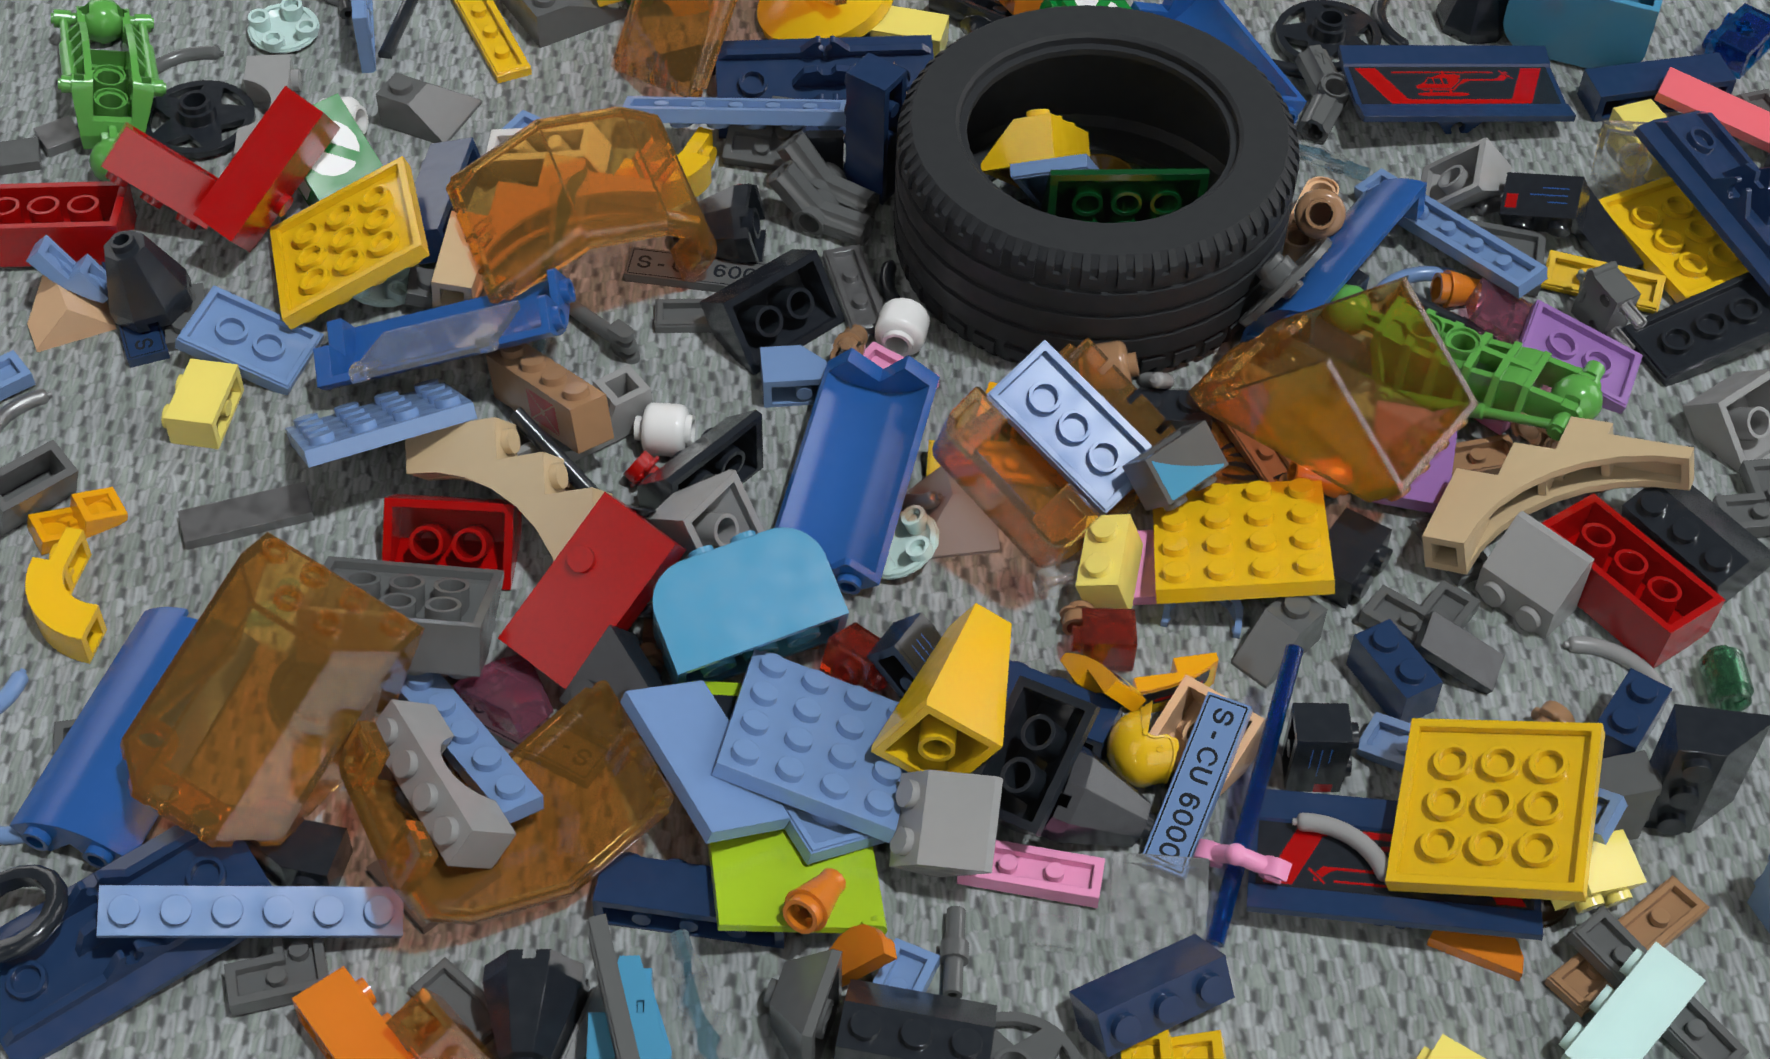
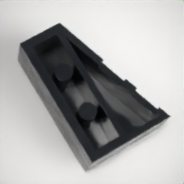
[559,625,668,781]

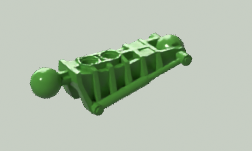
[51,0,166,181]
[1323,284,1605,441]

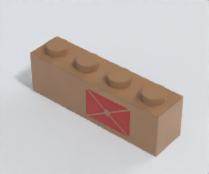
[486,343,614,454]

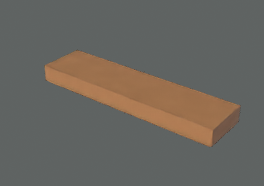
[1545,875,1710,1018]

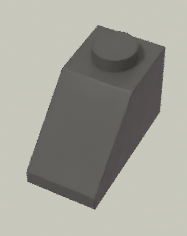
[1231,596,1328,689]

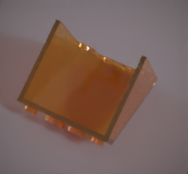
[1188,276,1479,503]
[120,532,425,847]

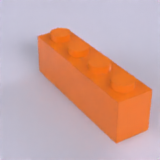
[292,966,423,1059]

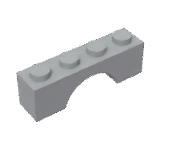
[234,54,302,156]
[510,364,652,462]
[368,699,516,869]

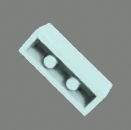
[1558,942,1706,1059]

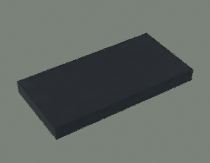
[1621,272,1770,387]

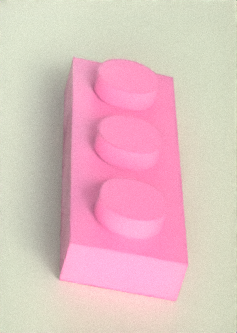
[957,840,1105,908]

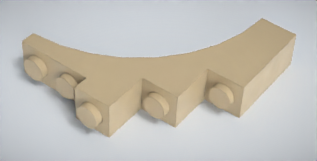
[1422,416,1694,575]
[405,417,612,561]

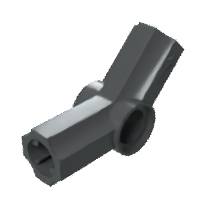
[1295,44,1350,142]
[777,131,880,216]
[767,160,875,246]

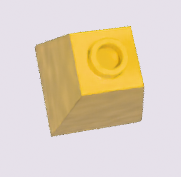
[871,603,1012,774]

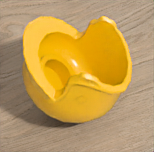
[1106,700,1179,788]

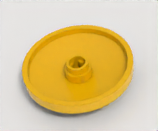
[757,0,893,40]

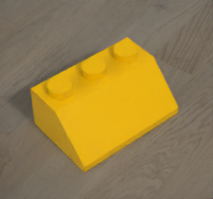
[980,109,1090,188]

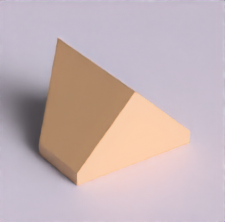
[27,275,117,352]

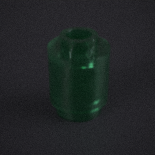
[1699,645,1754,712]

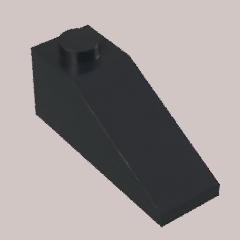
[210,801,353,886]

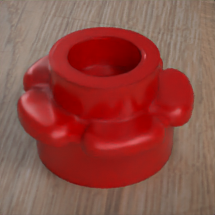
[623,450,660,488]

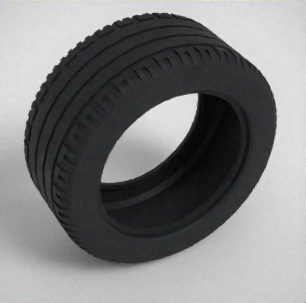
[894,5,1300,375]

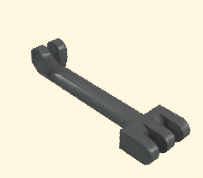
[559,271,640,364]

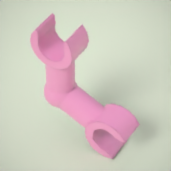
[1193,839,1292,885]

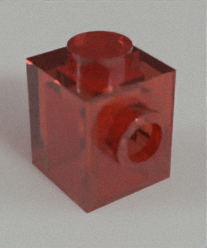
[1071,608,1138,671]
[819,622,888,692]

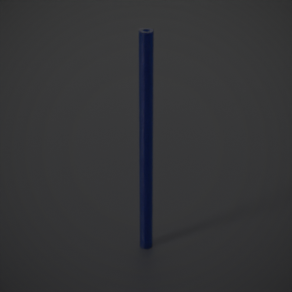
[1206,644,1304,947]

